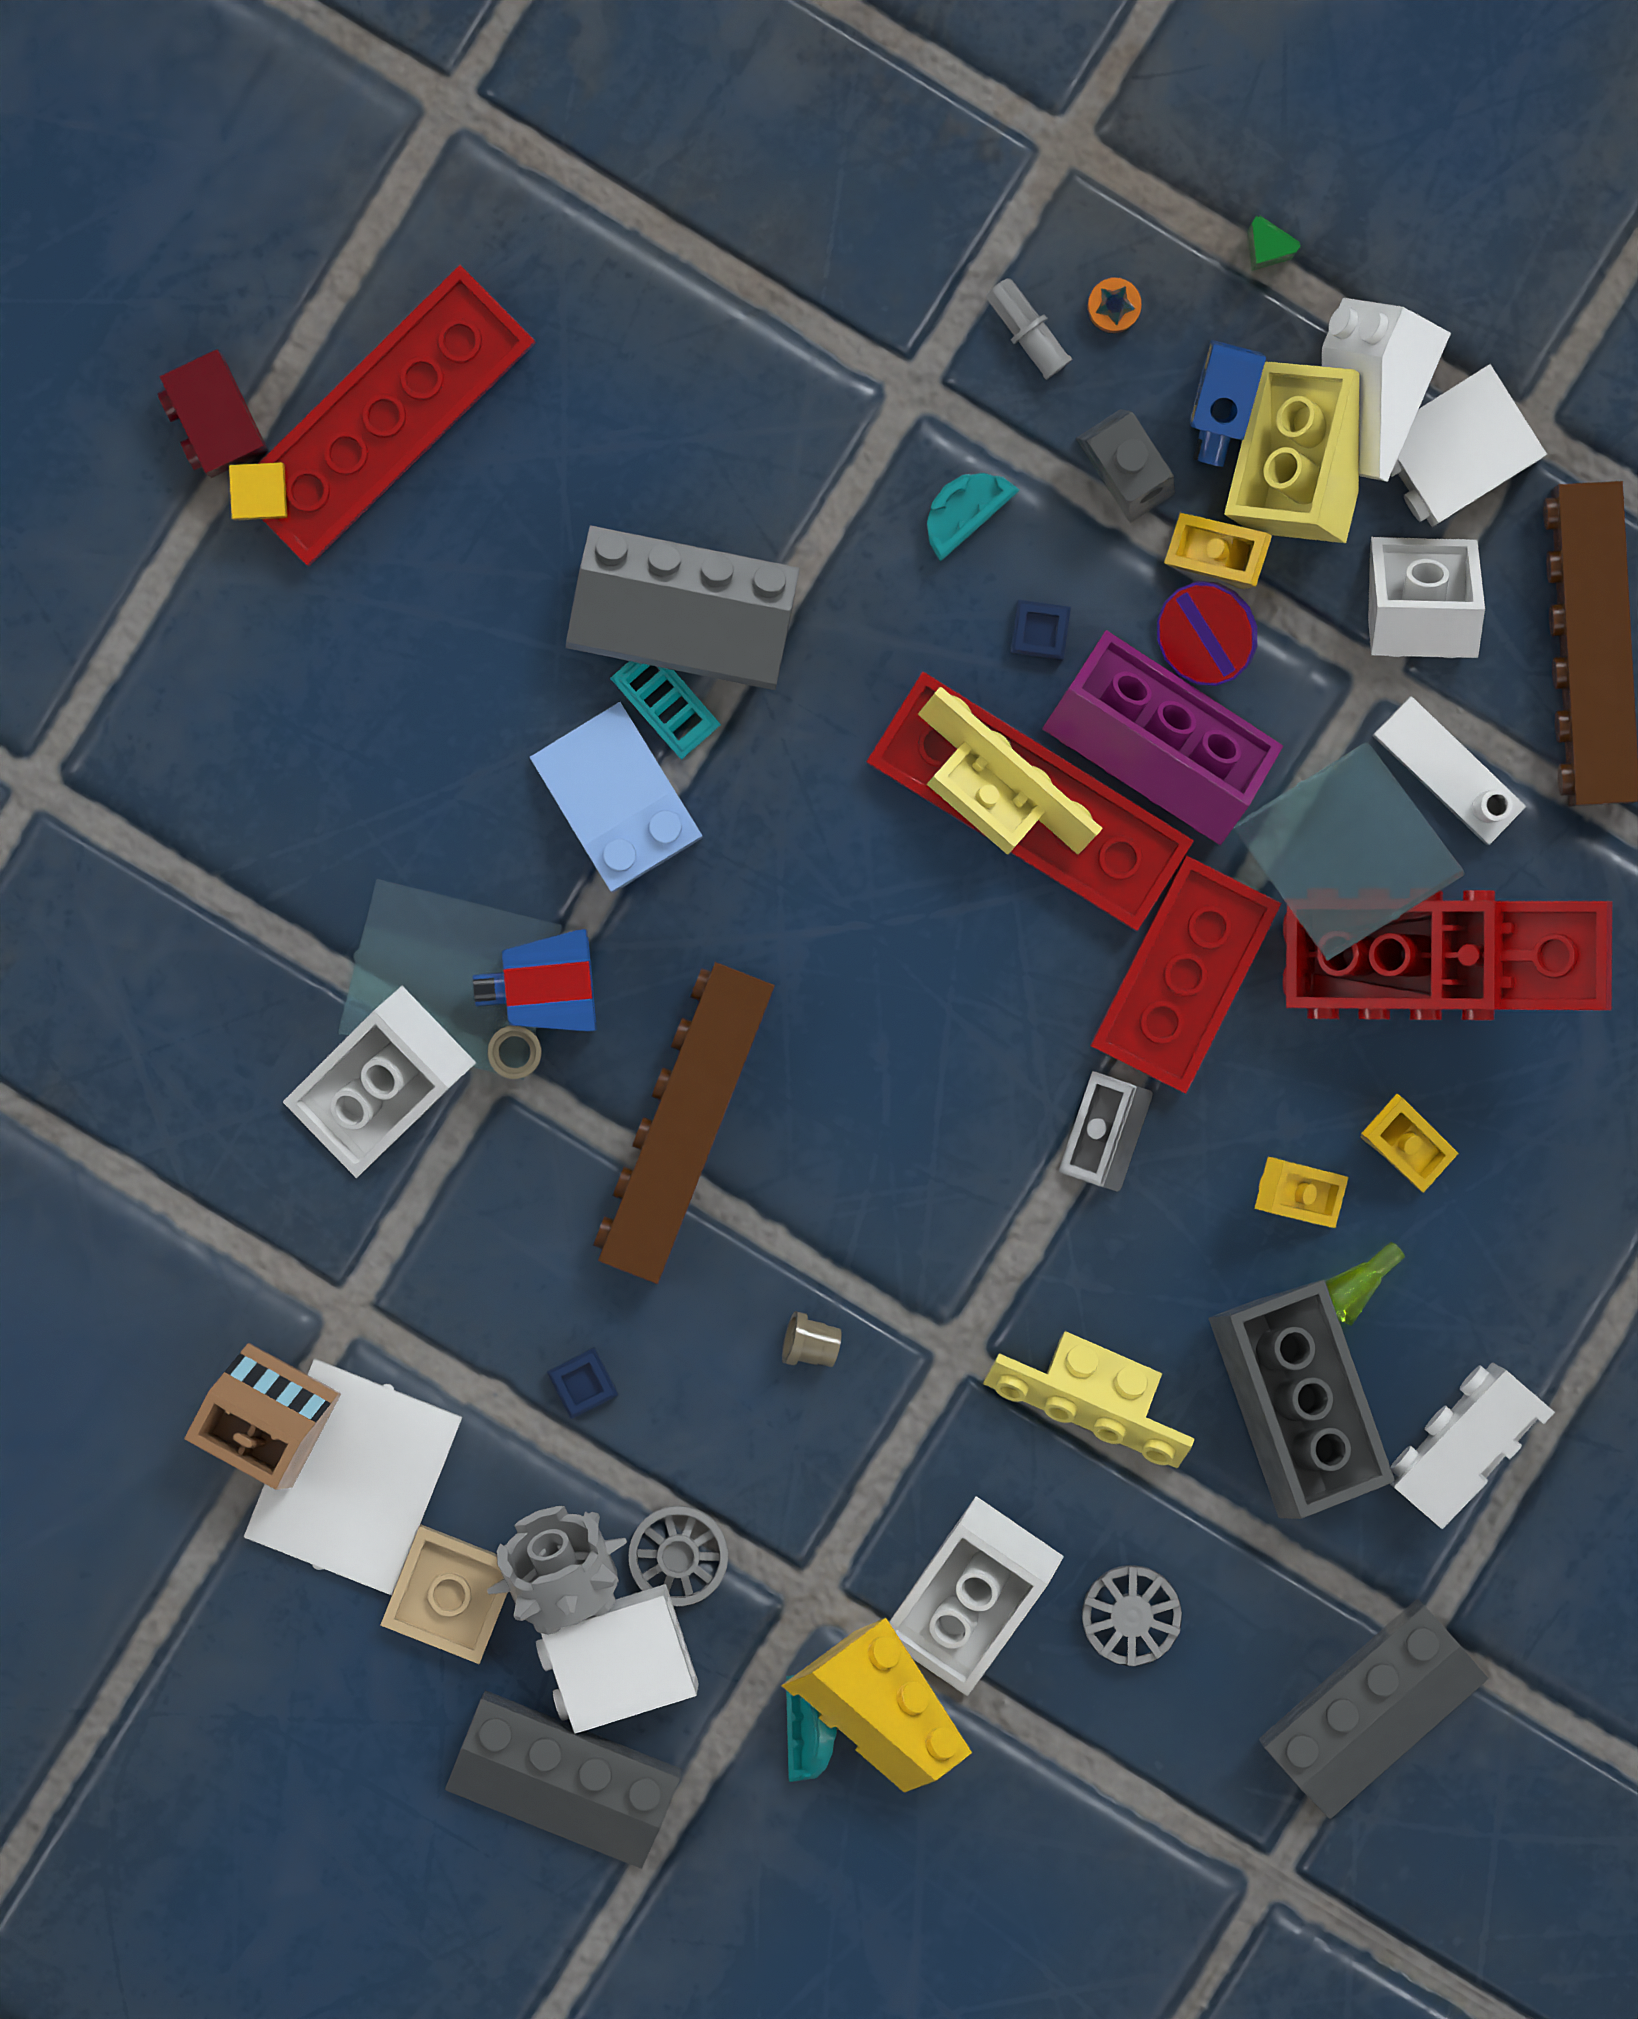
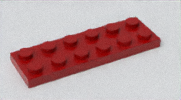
[258,265,536,567]
[866,672,1194,931]

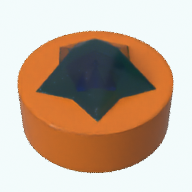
[1087,278,1142,333]

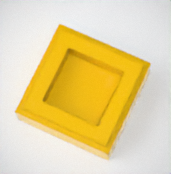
[229,463,287,520]

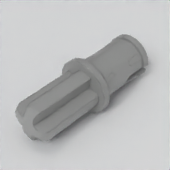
[986,278,1073,380]

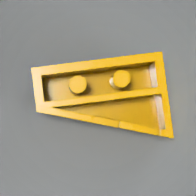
[781,1618,972,1792]

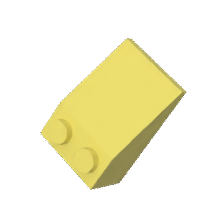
[1224,362,1360,543]

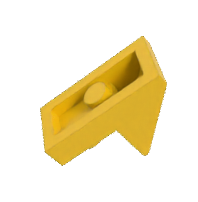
[1164,513,1272,589]
[1361,1094,1459,1193]
[1254,1157,1349,1228]

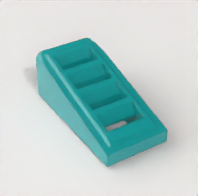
[610,661,721,760]

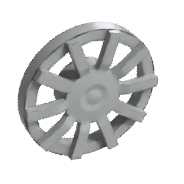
[629,1506,728,1606]
[1082,1565,1182,1666]

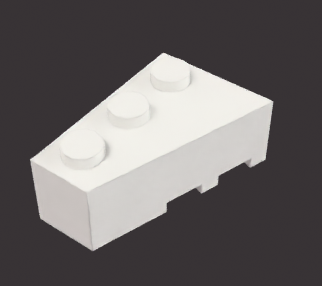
[1390,1363,1555,1529]

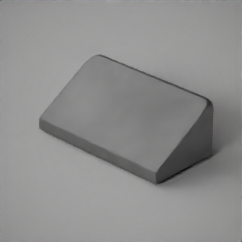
[1058,1071,1153,1192]

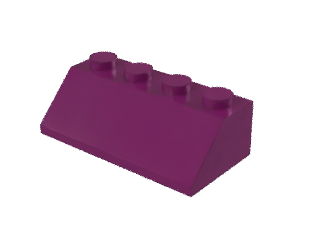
[1042,630,1283,846]

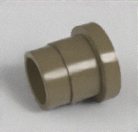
[488,1026,542,1079]
[782,1311,841,1367]

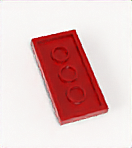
[1090,855,1282,1094]

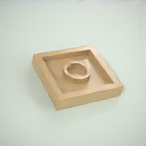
[381,1524,508,1664]

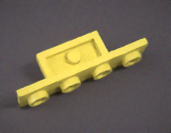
[918,687,1102,855]
[983,1331,1195,1468]

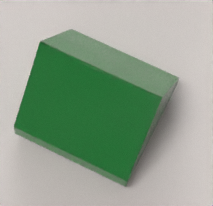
[1248,215,1301,271]

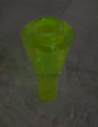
[1325,1242,1405,1326]

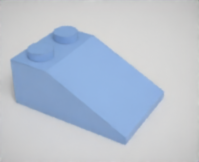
[530,702,704,893]

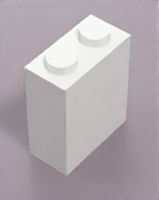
[1390,364,1547,527]
[536,1584,699,1734]

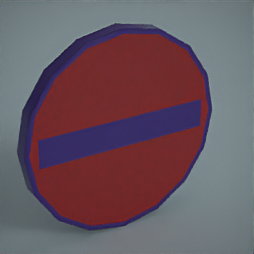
[1157,581,1258,686]

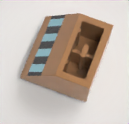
[184,1343,341,1490]

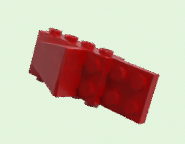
[1283,890,1612,1020]

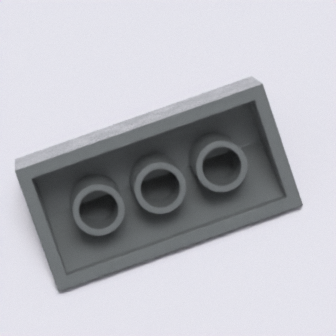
[565,525,800,690]
[1209,1280,1395,1519]
[1259,1598,1489,1819]
[445,1690,682,1869]

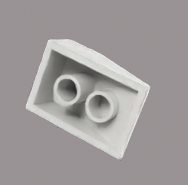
[1322,298,1451,482]
[283,986,476,1178]
[889,1496,1064,1696]

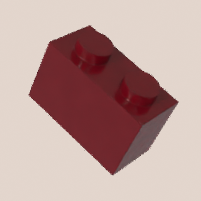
[157,349,269,478]

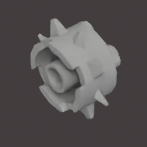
[487,1506,627,1635]

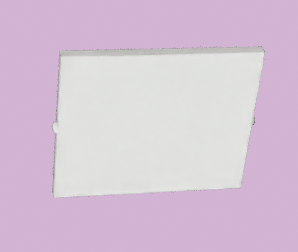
[244,1359,463,1595]

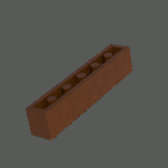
[1543,481,1638,807]
[593,962,775,1284]

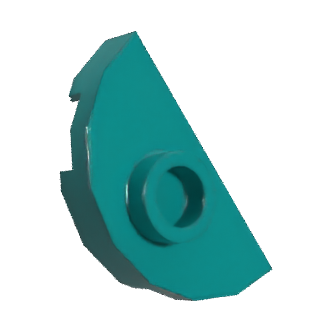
[927,473,1020,562]
[786,1675,837,1782]

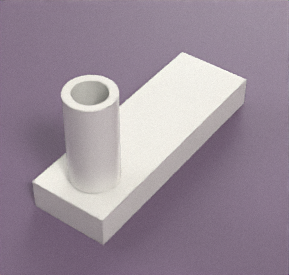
[1372,696,1526,845]

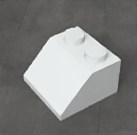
[1368,537,1485,658]

